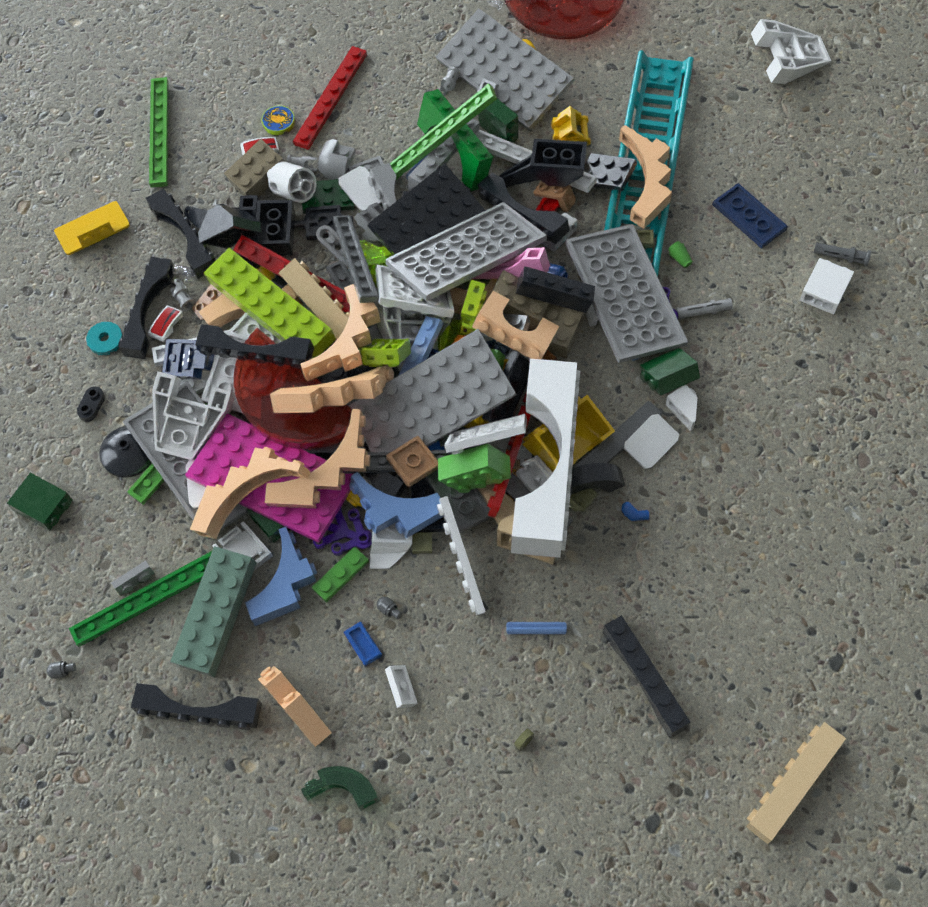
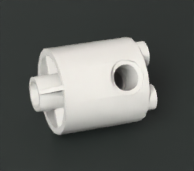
[267,162,317,203]

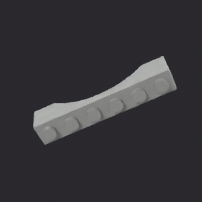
[408,119,480,191]
[368,163,397,211]

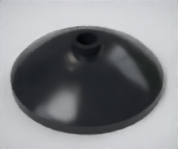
[99,426,152,477]

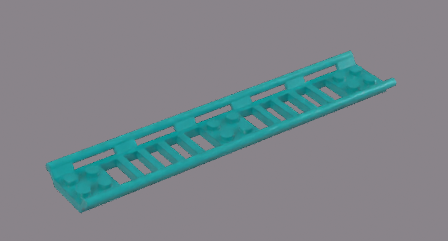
[604,50,694,277]

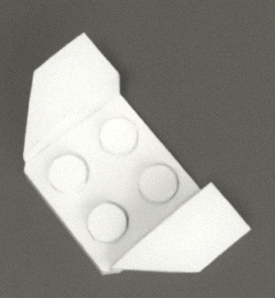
[370,523,412,569]

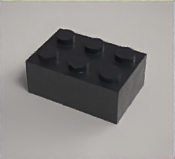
[254,200,295,256]

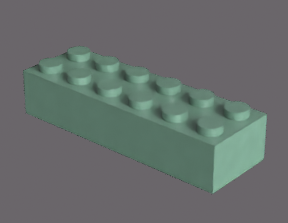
[170,546,257,678]

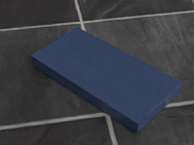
[712,183,788,249]

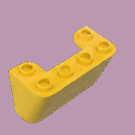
[522,395,615,473]

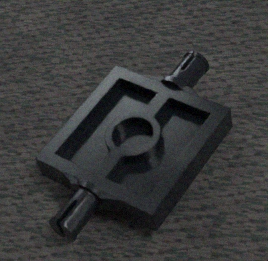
[294,205,354,240]

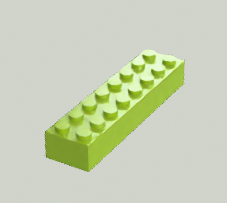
[204,248,336,359]

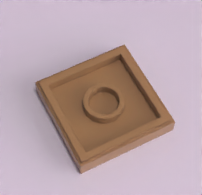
[386,436,438,488]

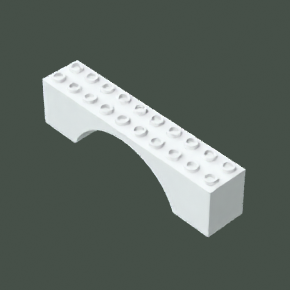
[511,359,580,558]

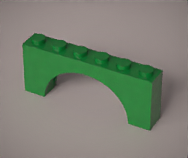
[417,89,493,192]

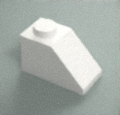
[666,385,698,431]

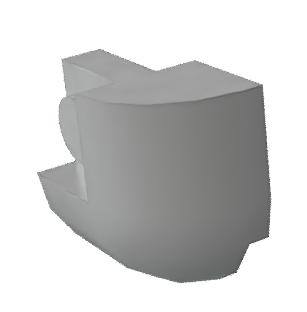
[318,140,355,180]
[354,202,384,241]

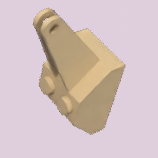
[478,483,556,565]

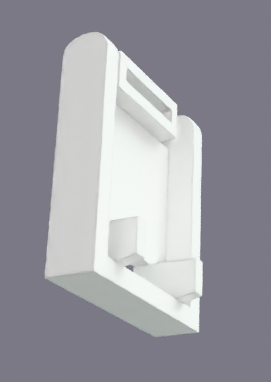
[212,521,272,571]

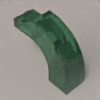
[301,766,380,811]

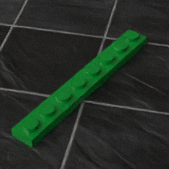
[68,551,212,647]

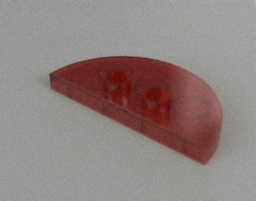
[504,0,625,39]
[234,328,352,449]

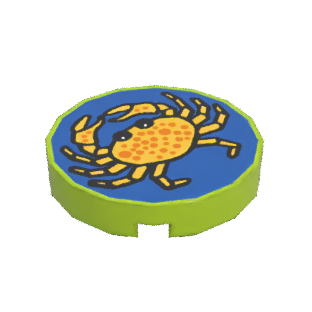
[261,106,295,135]

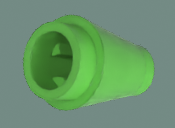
[668,241,693,268]

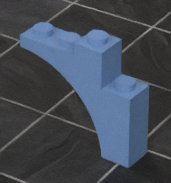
[349,472,444,538]
[245,527,317,626]

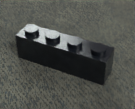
[516,266,595,313]

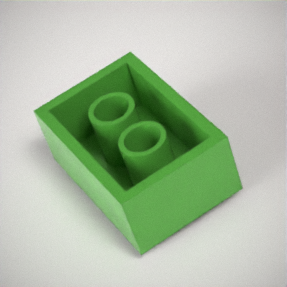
[438,443,511,493]

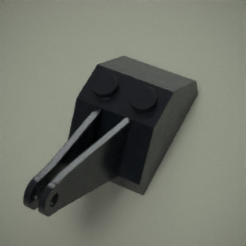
[499,139,587,188]
[184,204,261,249]

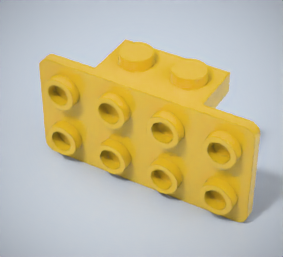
[54,201,130,255]

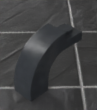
[570,463,626,495]

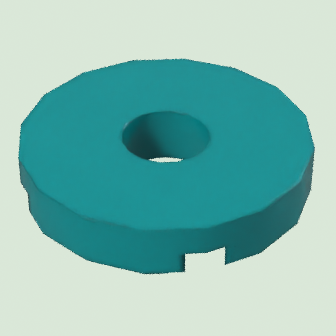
[86,322,123,355]

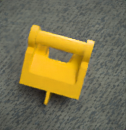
[551,106,591,146]

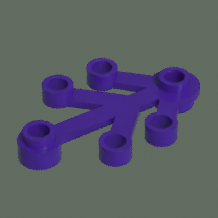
[313,506,372,556]

